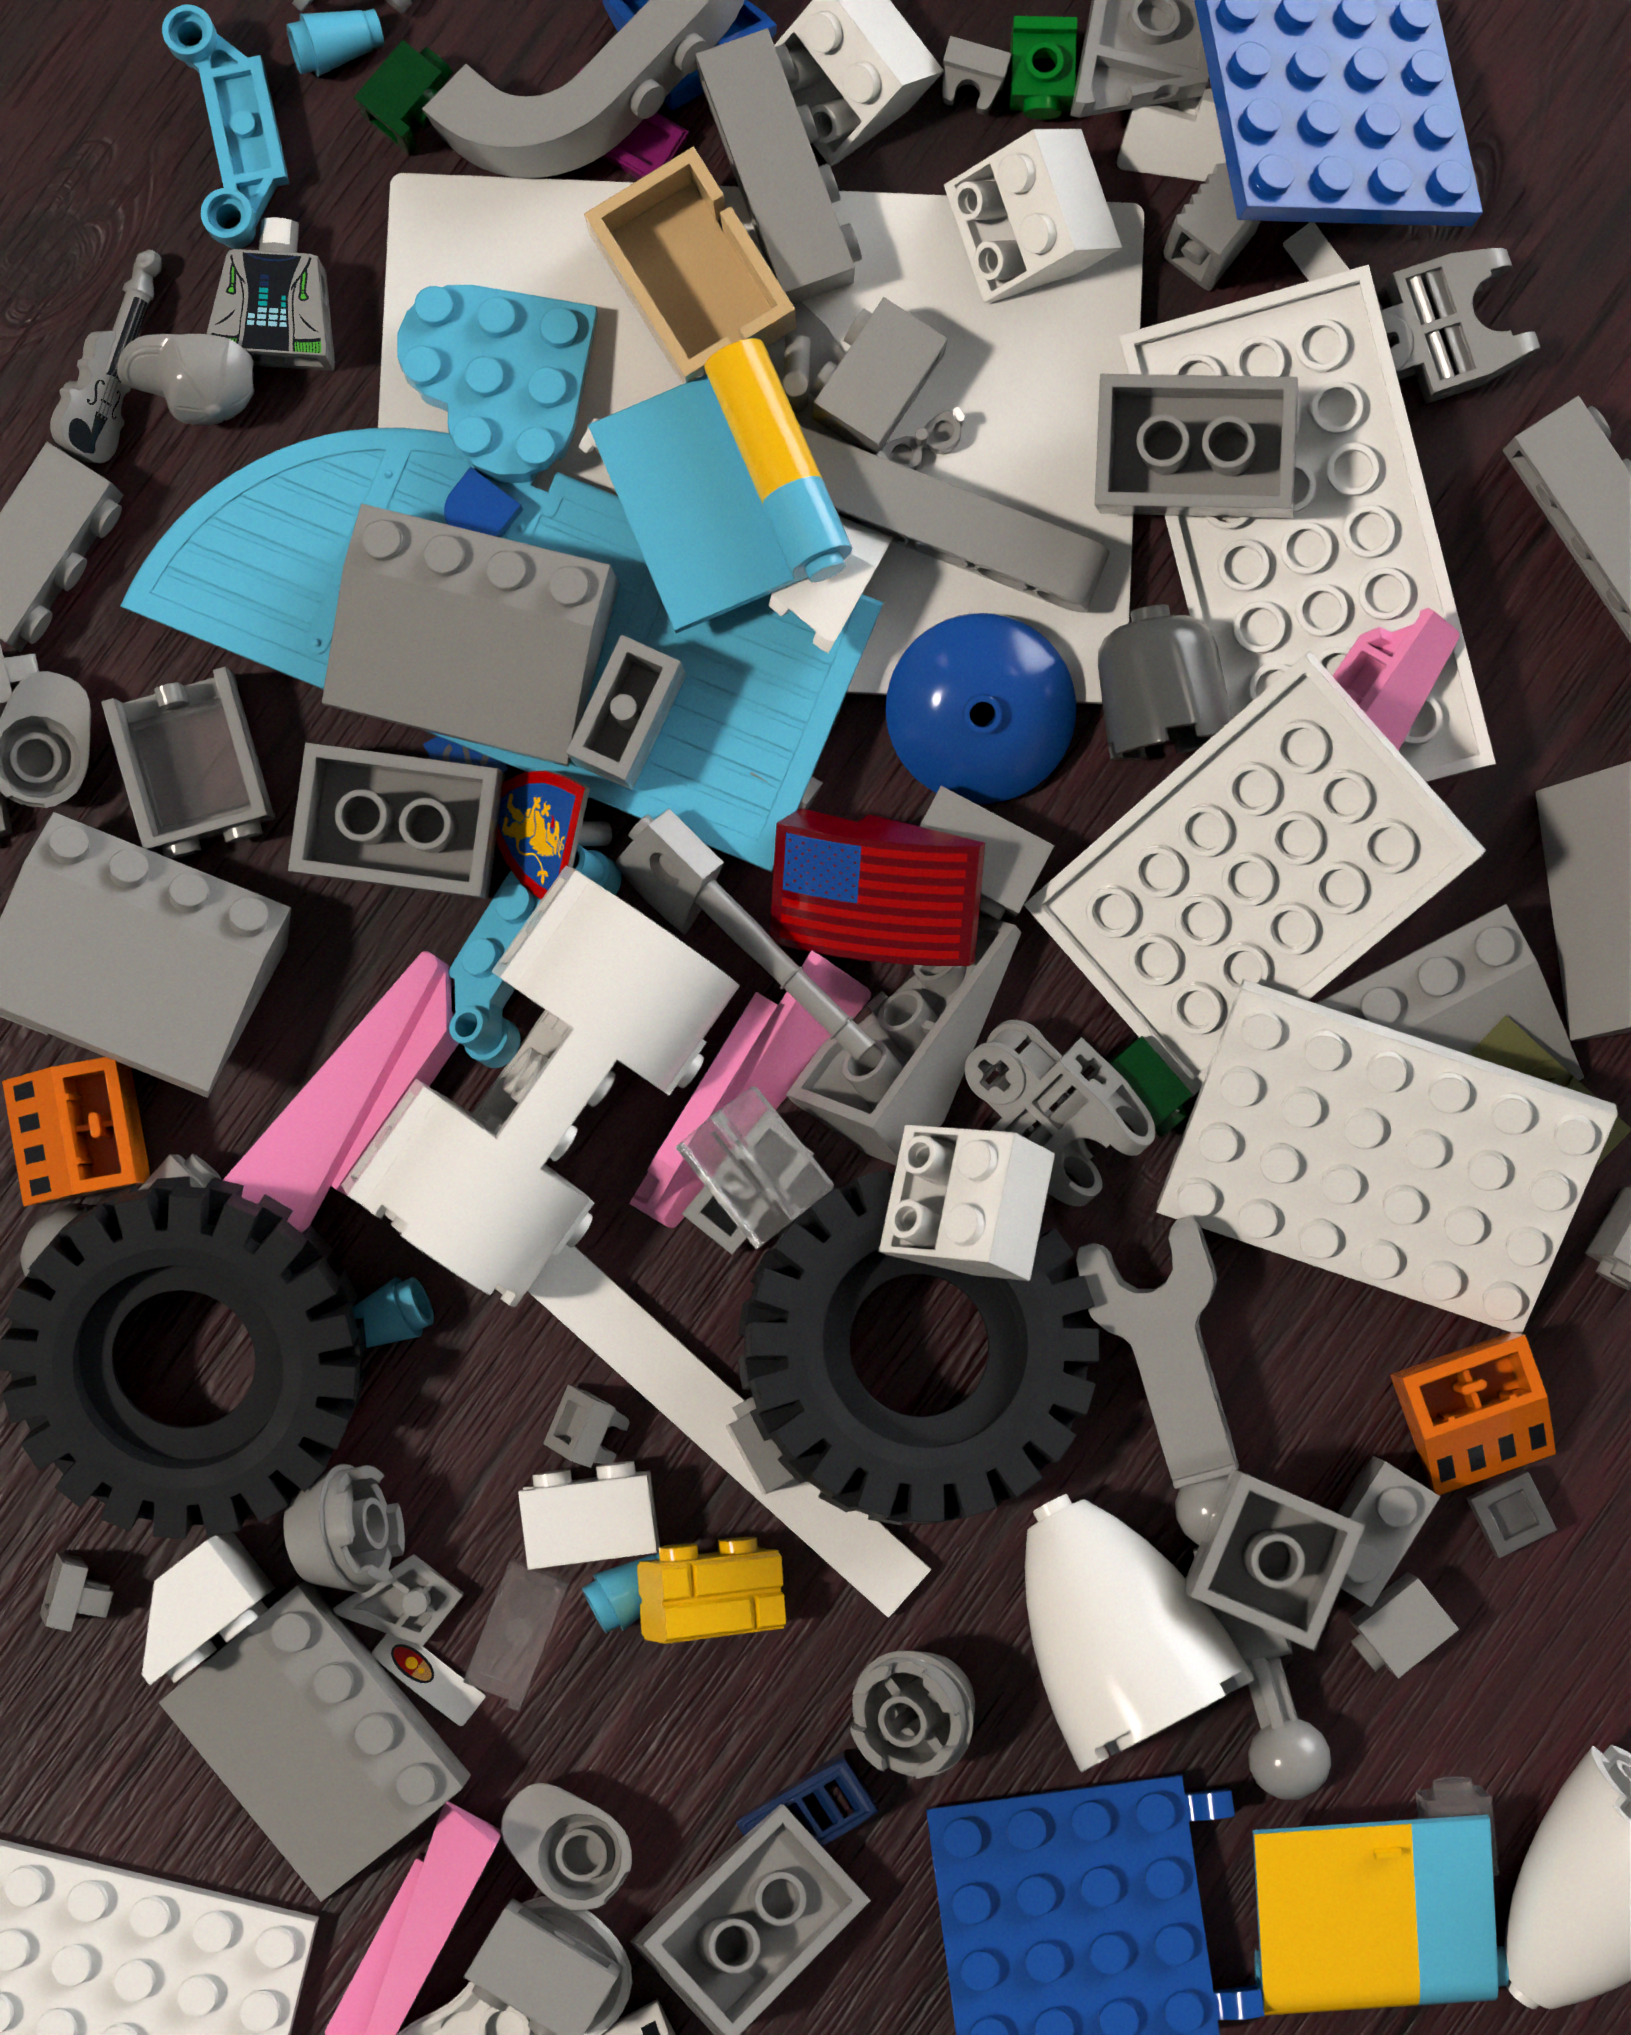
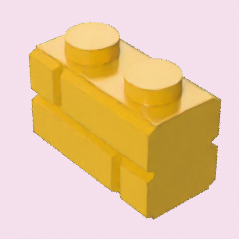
[637,1537,786,1644]

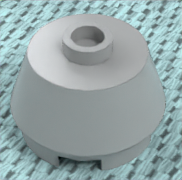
[283,1464,405,1593]
[850,1651,975,1778]

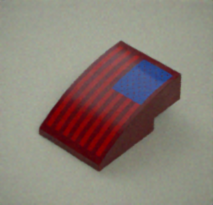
[769,808,985,966]

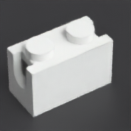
[518,1461,660,1570]

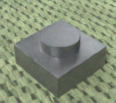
[1466,1470,1557,1558]

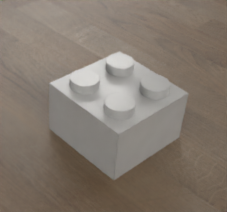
[1185,1468,1365,1650]

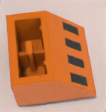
[2,1057,150,1207]
[1390,1332,1556,1495]

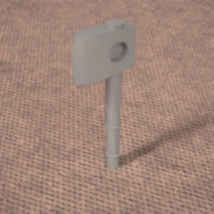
[614,809,875,1061]

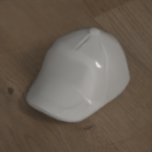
[117,334,255,426]
[0,671,91,808]
[501,1782,632,1910]

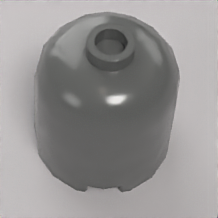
[1098,604,1233,761]

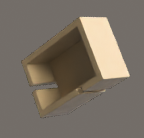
[584,146,797,384]

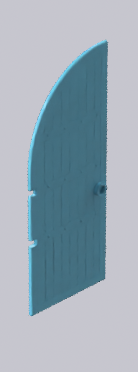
[120,428,884,872]

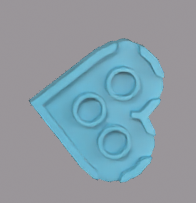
[397,285,598,483]

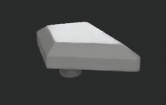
[333,1554,464,1646]

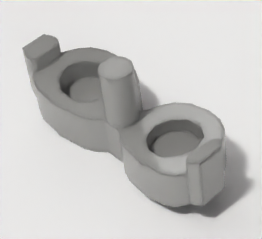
[877,407,964,471]

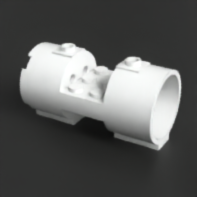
[341,866,740,1307]

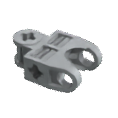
[1380,248,1541,404]
[965,1020,1155,1206]

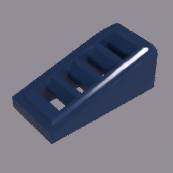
[735,1750,879,1846]

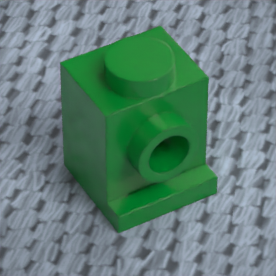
[1009,16,1077,120]

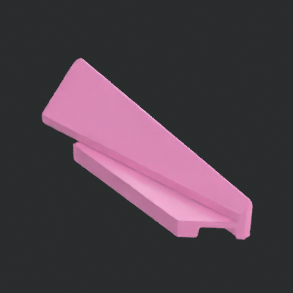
[1333,608,1460,751]
[223,951,459,1233]
[629,951,871,1228]
[325,1801,502,2035]

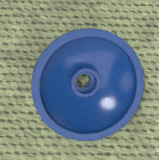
[886,613,1076,804]

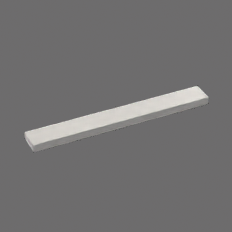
[527,1245,931,1618]

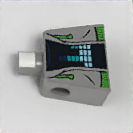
[206,217,335,371]

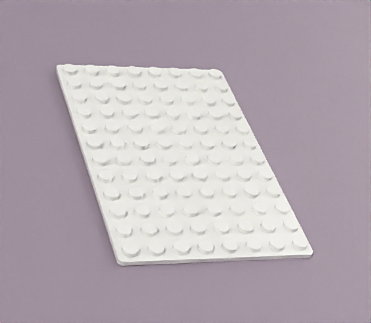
[378,173,1144,704]

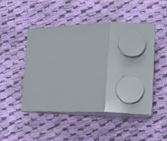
[630,1804,871,2035]

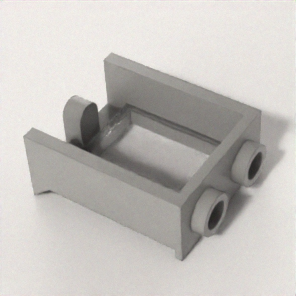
[101,667,276,859]

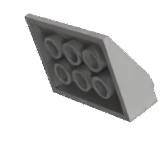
[322,503,620,767]
[1536,761,1631,1041]
[0,812,291,1098]
[1316,904,1584,1081]
[158,1580,471,1902]

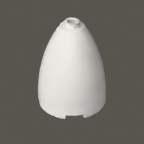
[1025,1494,1255,1772]
[1504,1745,1631,2009]

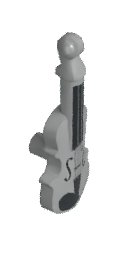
[50,250,162,463]

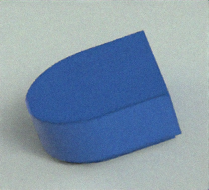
[444,467,523,538]

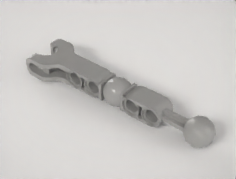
[1076,1215,1331,1800]

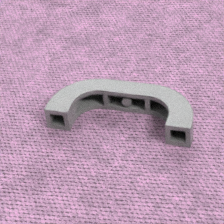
[422,0,744,178]

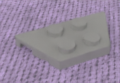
[1070,0,1209,118]

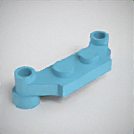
[162,5,290,249]
[448,844,621,1068]

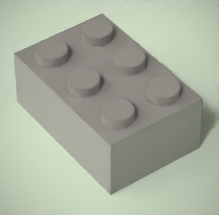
[1095,374,1299,518]
[288,743,505,900]

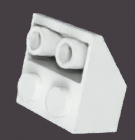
[774,0,944,166]
[944,129,1122,303]
[879,1125,1055,1281]
[142,1532,275,1685]

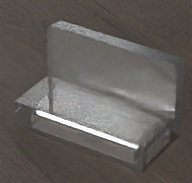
[675,1086,834,1250]
[463,1559,571,1712]

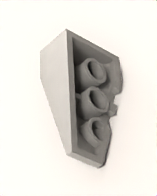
[786,914,1021,1166]

